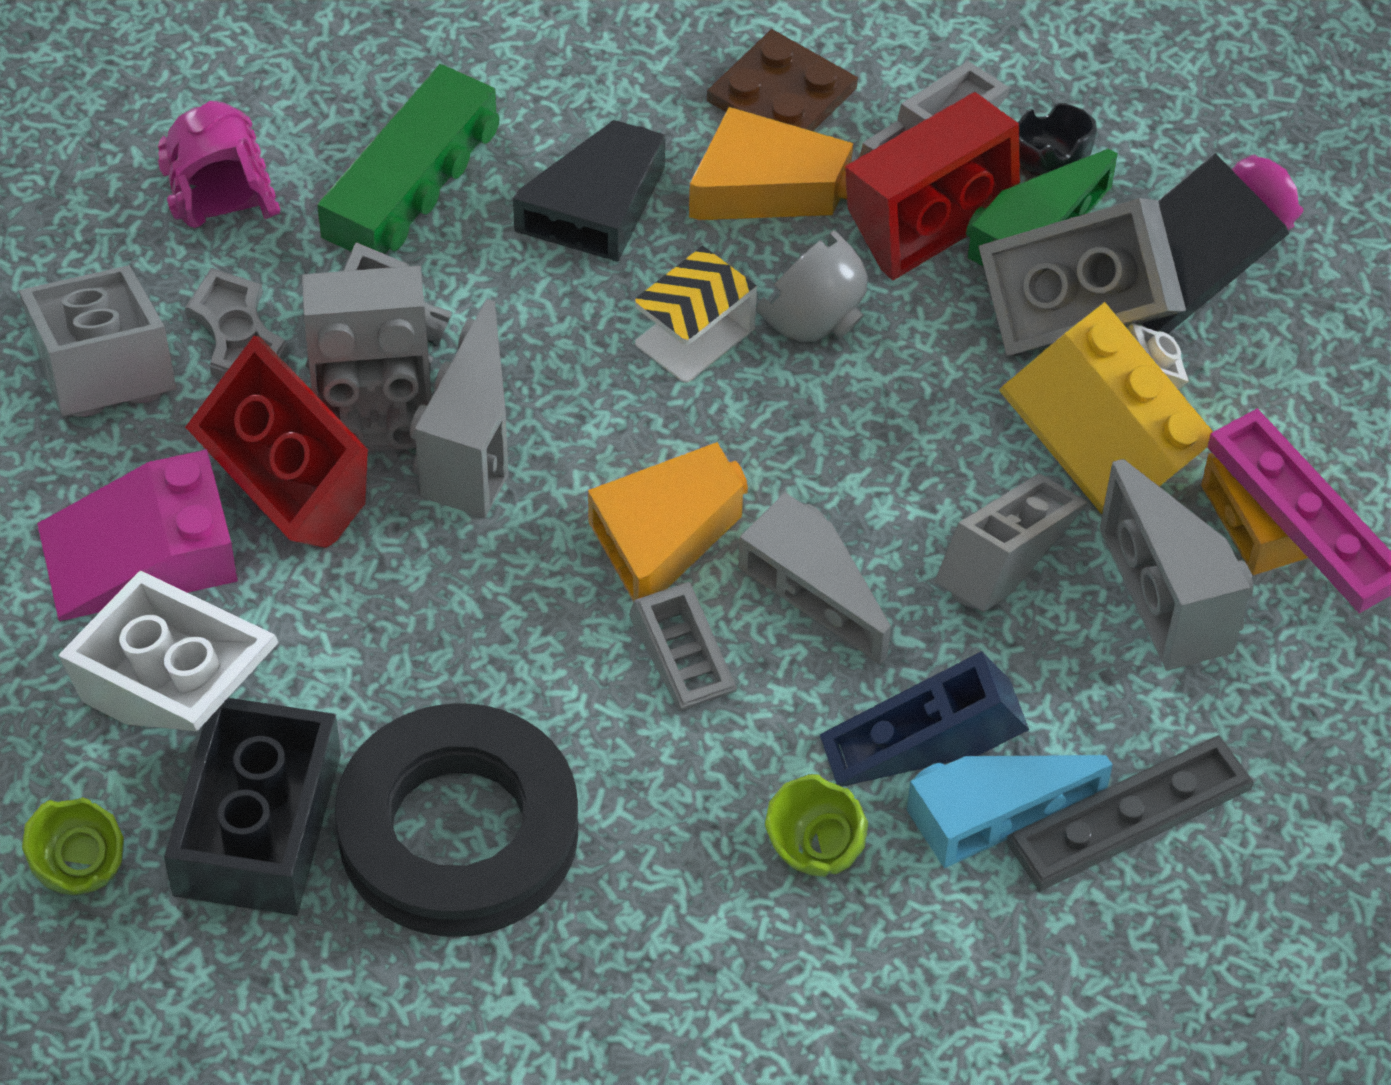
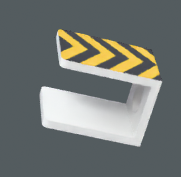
[635,246,757,383]

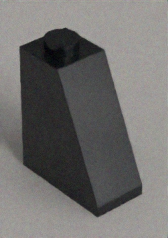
[513,120,665,262]

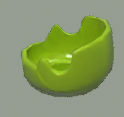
[764,774,869,877]
[22,797,124,895]

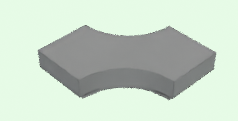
[185,268,289,378]

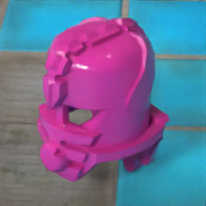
[158,101,281,228]

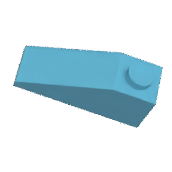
[907,755,1113,868]

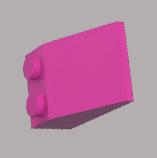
[37,449,238,621]

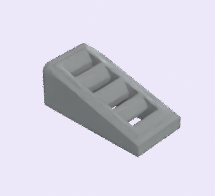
[629,582,737,712]

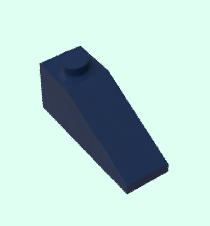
[819,651,1029,787]

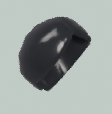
[1018,103,1097,176]

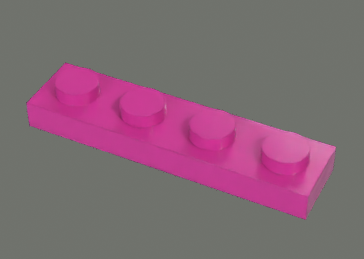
[1207,408,1391,614]

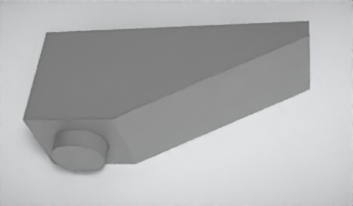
[934,473,1088,612]
[738,492,891,664]

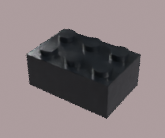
[164,698,341,916]

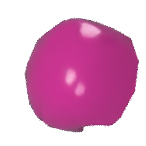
[1232,154,1303,230]

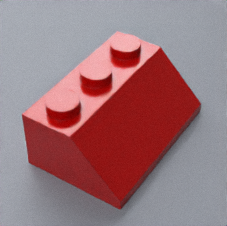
[845,92,1020,281]
[185,336,368,548]

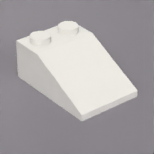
[58,571,278,731]

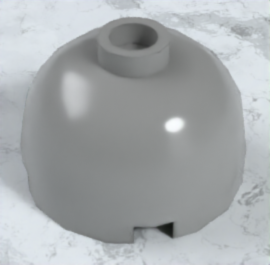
[756,230,868,342]

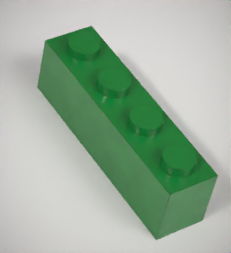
[317,63,500,254]

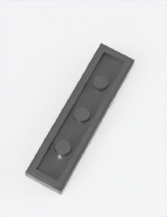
[1006,735,1254,892]

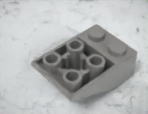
[302,265,432,452]
[410,299,509,518]

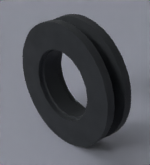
[335,703,578,937]

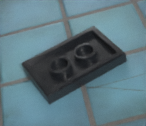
[1141,153,1289,334]

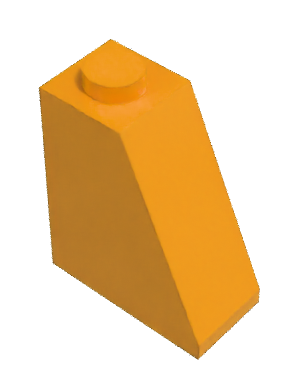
[689,107,853,220]
[588,442,748,602]

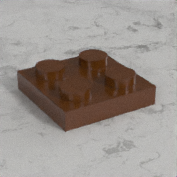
[707,29,858,131]

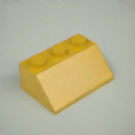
[999,302,1213,514]

